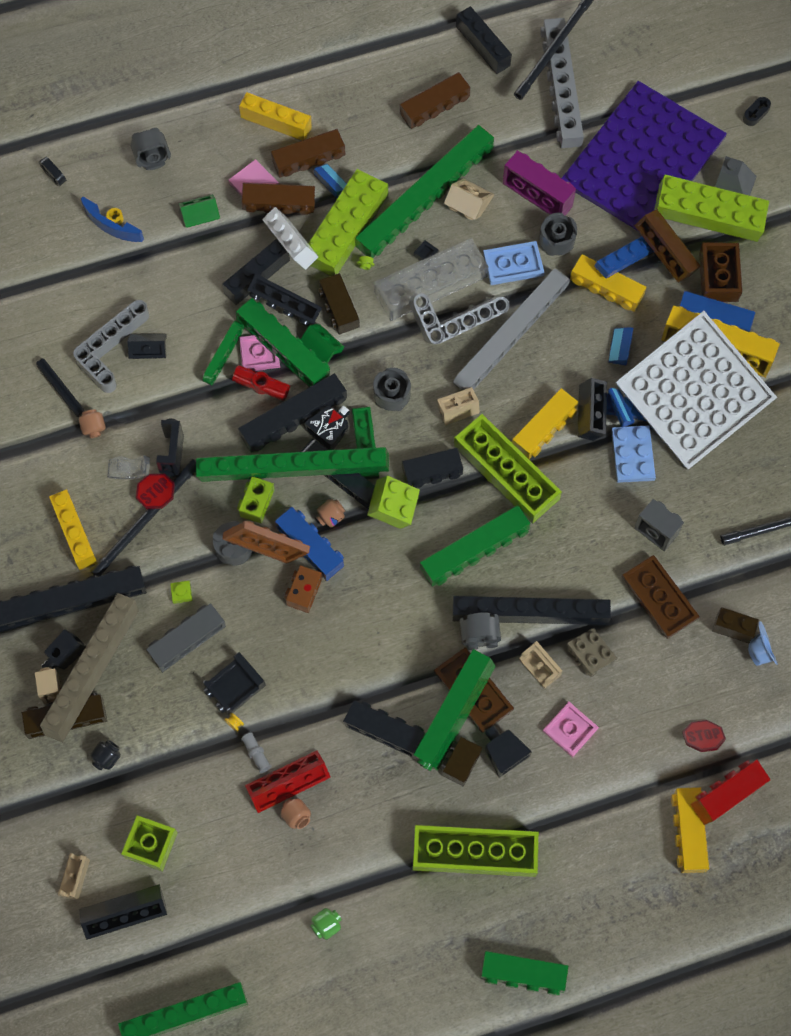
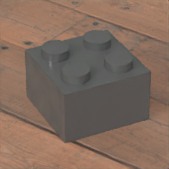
[634,499,684,552]

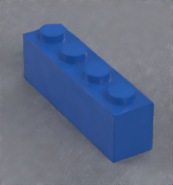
[680,291,756,332]
[275,507,344,581]

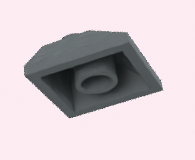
[715,156,757,196]

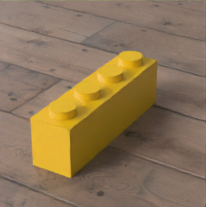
[239,92,312,141]
[570,254,647,312]
[512,388,578,459]
[49,489,97,570]
[671,787,709,873]

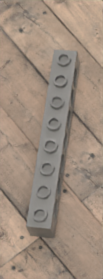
[540,18,584,148]

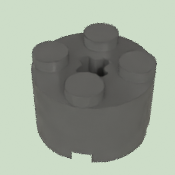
[131,128,171,170]
[539,213,577,256]
[373,368,411,411]
[213,521,252,566]
[460,613,501,650]

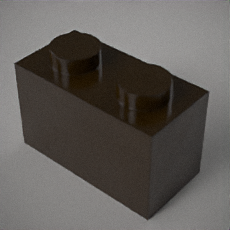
[712,607,759,644]
[441,737,482,787]

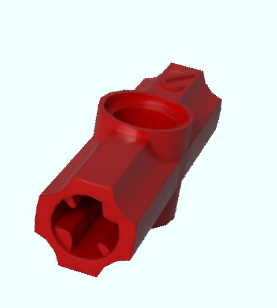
[232,365,290,401]

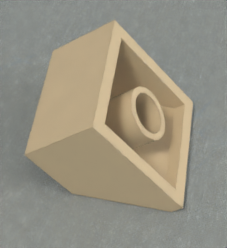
[444,178,494,220]

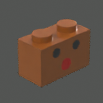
[284,565,323,614]

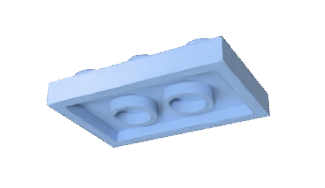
[483,241,545,285]
[611,426,656,483]

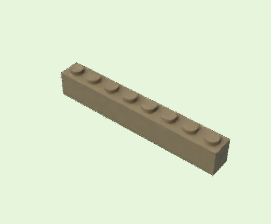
[40,593,139,743]

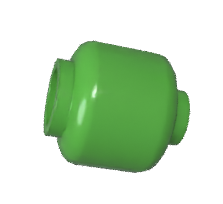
[310,908,342,940]

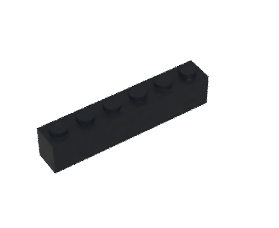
[238,373,347,453]

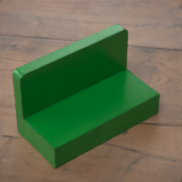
[179,194,220,228]
[301,323,344,364]

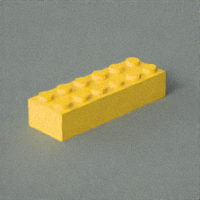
[661,305,780,378]

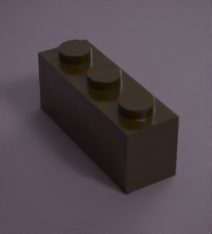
[317,273,360,335]

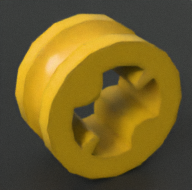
[106,208,124,225]
[224,712,244,732]

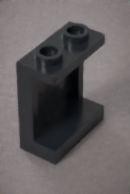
[156,418,184,477]
[203,652,266,716]

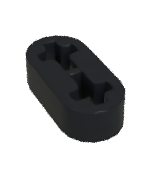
[743,97,771,126]
[39,156,67,186]

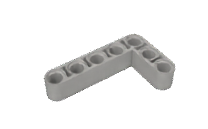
[409,293,509,344]
[73,300,149,393]

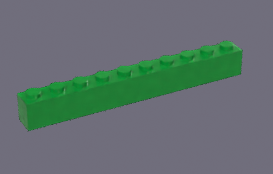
[355,125,494,258]
[196,447,389,482]

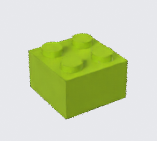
[367,475,420,529]
[121,815,178,872]

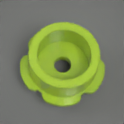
[357,256,375,270]

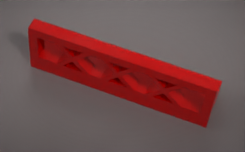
[245,750,331,813]

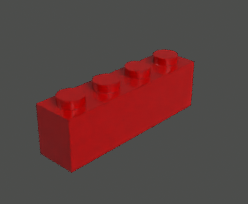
[690,759,771,825]

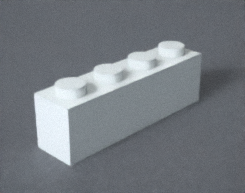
[262,207,318,270]

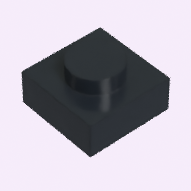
[414,240,439,266]

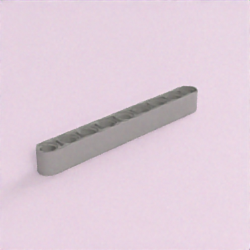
[453,269,570,390]

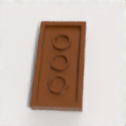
[223,521,310,564]

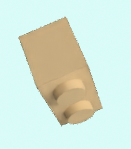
[35,667,63,705]

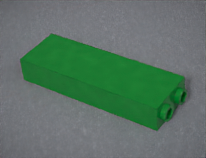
[414,649,496,771]

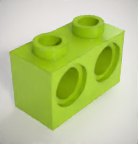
[237,477,275,524]

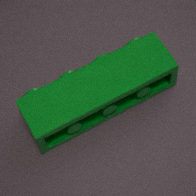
[481,951,569,996]

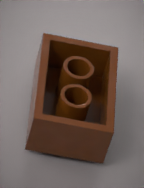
[699,243,742,302]

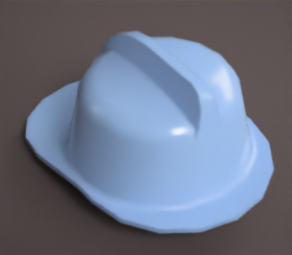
[748,621,778,666]

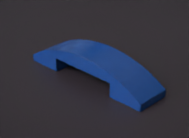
[81,197,144,242]

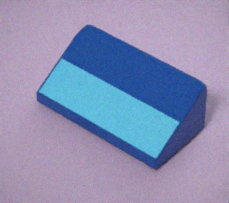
[314,164,347,199]
[608,327,633,366]
[607,388,635,428]

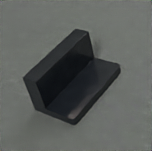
[127,334,167,359]

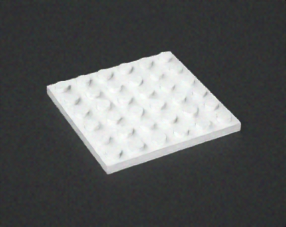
[616,311,777,470]

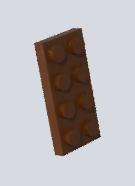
[622,555,700,639]
[434,647,514,734]

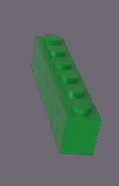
[236,298,330,387]
[420,505,531,587]
[118,982,248,1036]

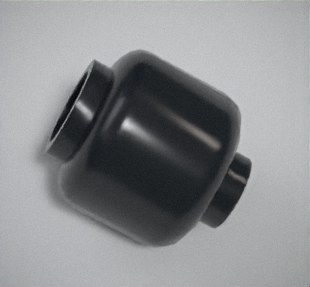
[90,740,121,771]

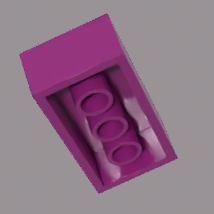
[503,150,576,216]

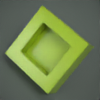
[170,580,193,604]

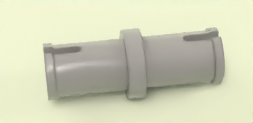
[241,733,272,773]

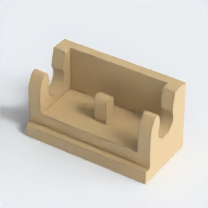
[437,387,480,425]
[519,641,562,689]
[58,853,90,900]

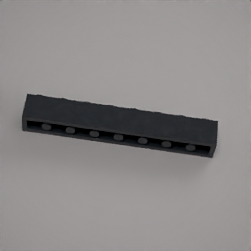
[0,565,147,632]
[452,596,611,625]

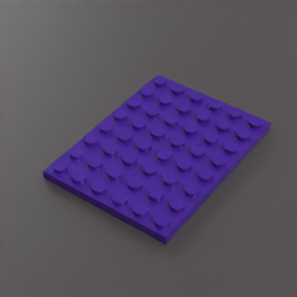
[561,81,727,231]

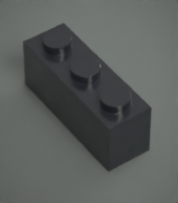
[578,378,607,441]
[402,448,463,488]

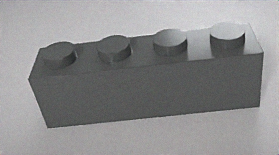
[146,603,226,673]

